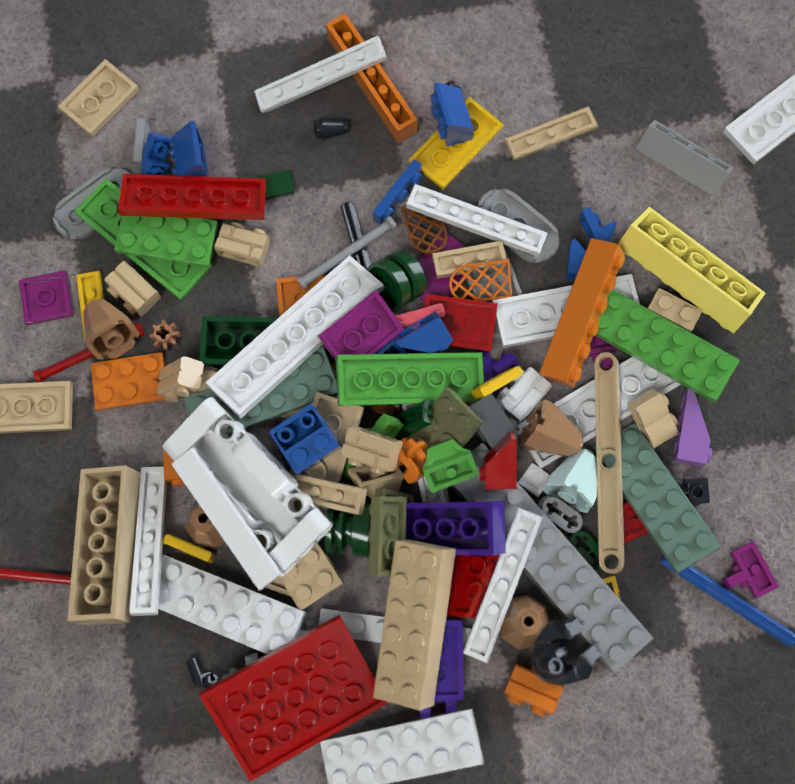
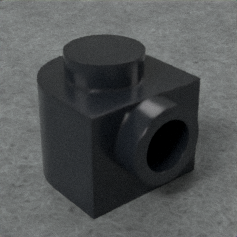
[679,477,710,505]

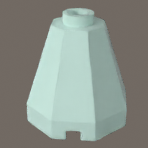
[542,449,597,513]

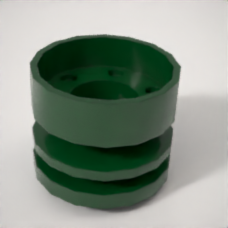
[324,504,371,558]

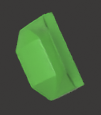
[422,439,479,493]

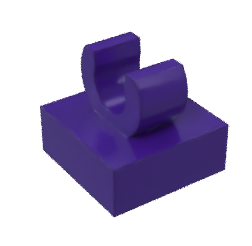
[491,353,519,376]

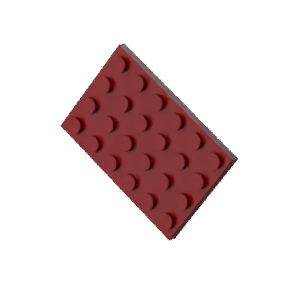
[199,614,388,782]

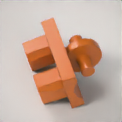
[396,437,427,484]

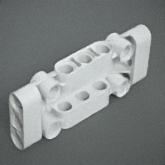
[162,397,333,578]

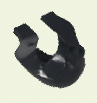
[530,618,601,685]

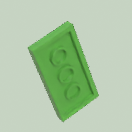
[114,216,219,268]

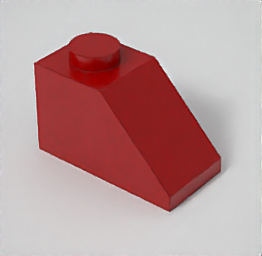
[479,432,517,490]

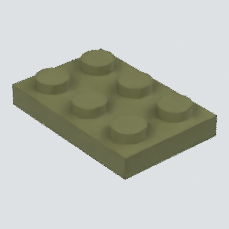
[408,388,483,455]
[368,496,407,577]

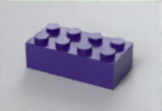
[405,501,506,555]

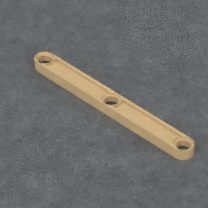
[594,352,625,574]

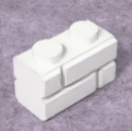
[497,367,552,424]

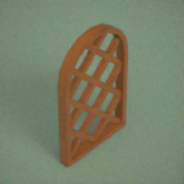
[401,206,447,255]

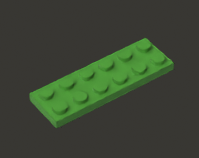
[74,178,213,301]
[595,290,740,403]
[336,353,484,406]

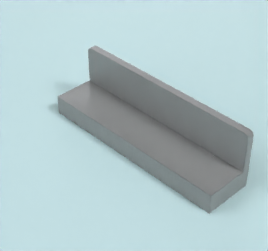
[636,120,734,196]

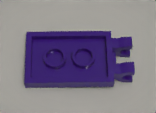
[420,620,464,720]

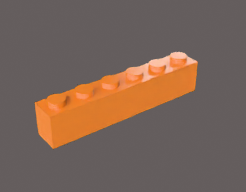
[326,13,418,143]
[539,238,625,388]

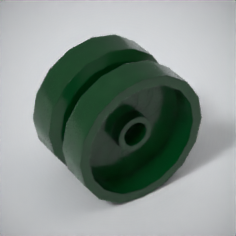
[366,250,426,312]

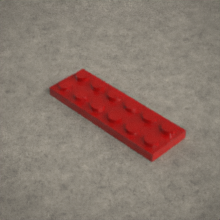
[118,174,266,220]

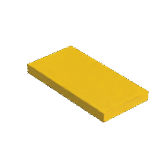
[409,97,504,190]

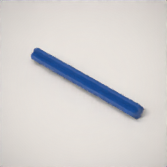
[660,555,795,646]

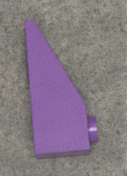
[672,388,713,468]

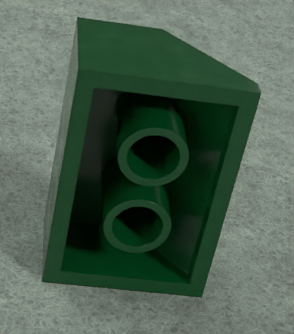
[199,316,276,365]

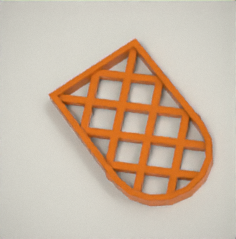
[449,259,513,301]

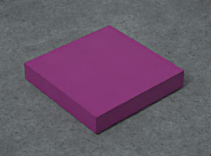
[19,270,74,326]

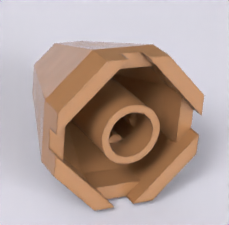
[83,299,140,359]
[518,399,583,457]
[185,503,226,550]
[500,595,550,650]

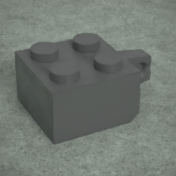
[469,394,523,462]

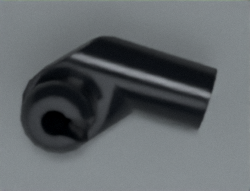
[186,657,219,689]

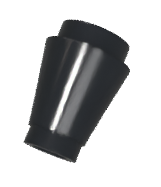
[314,117,348,141]

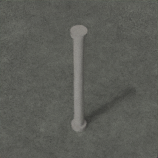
[296,216,397,290]

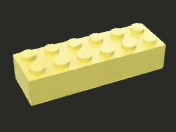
[618,207,765,334]

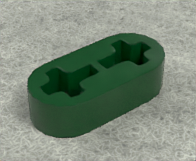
[569,531,610,573]

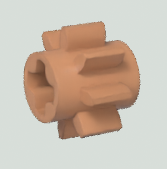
[149,320,181,352]

